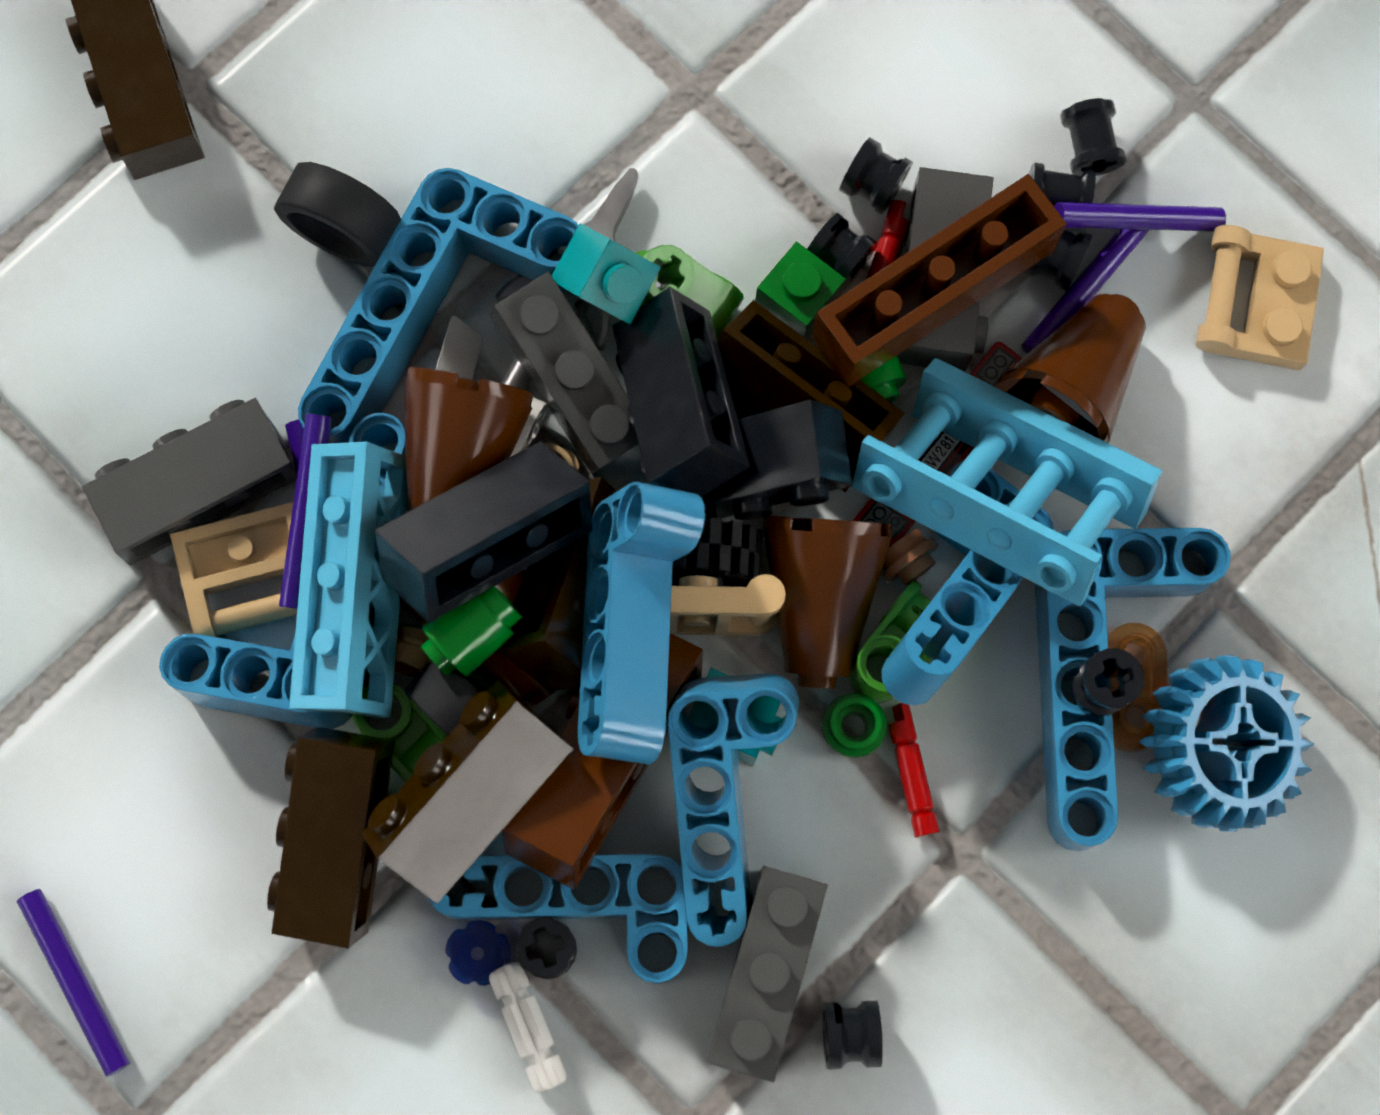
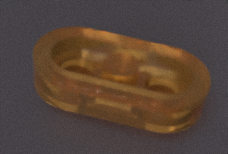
[1108,623,1168,753]

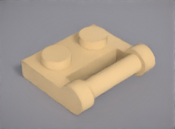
[1195,225,1324,370]
[170,502,297,638]
[670,574,786,636]

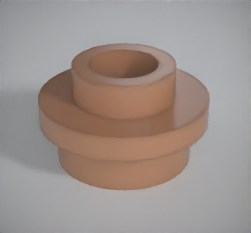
[882,529,939,586]

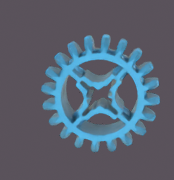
[1139,655,1315,832]

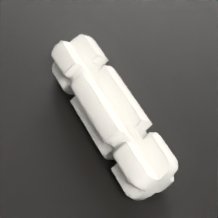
[489,962,567,1093]

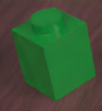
[755,241,846,340]

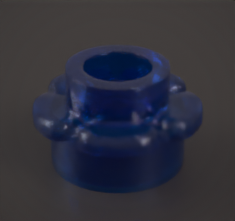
[445,920,511,986]

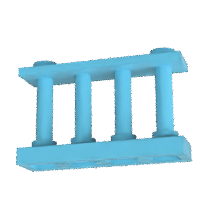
[851,357,1163,607]

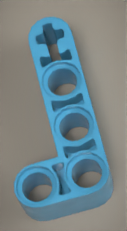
[881,462,1054,706]
[578,482,705,764]
[668,673,799,947]
[428,854,687,984]

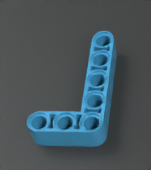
[298,168,578,443]
[159,413,406,729]
[1035,528,1231,851]

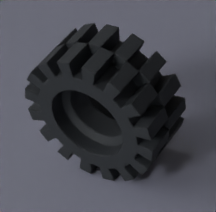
[672,517,763,587]

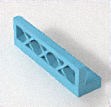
[289,442,407,718]

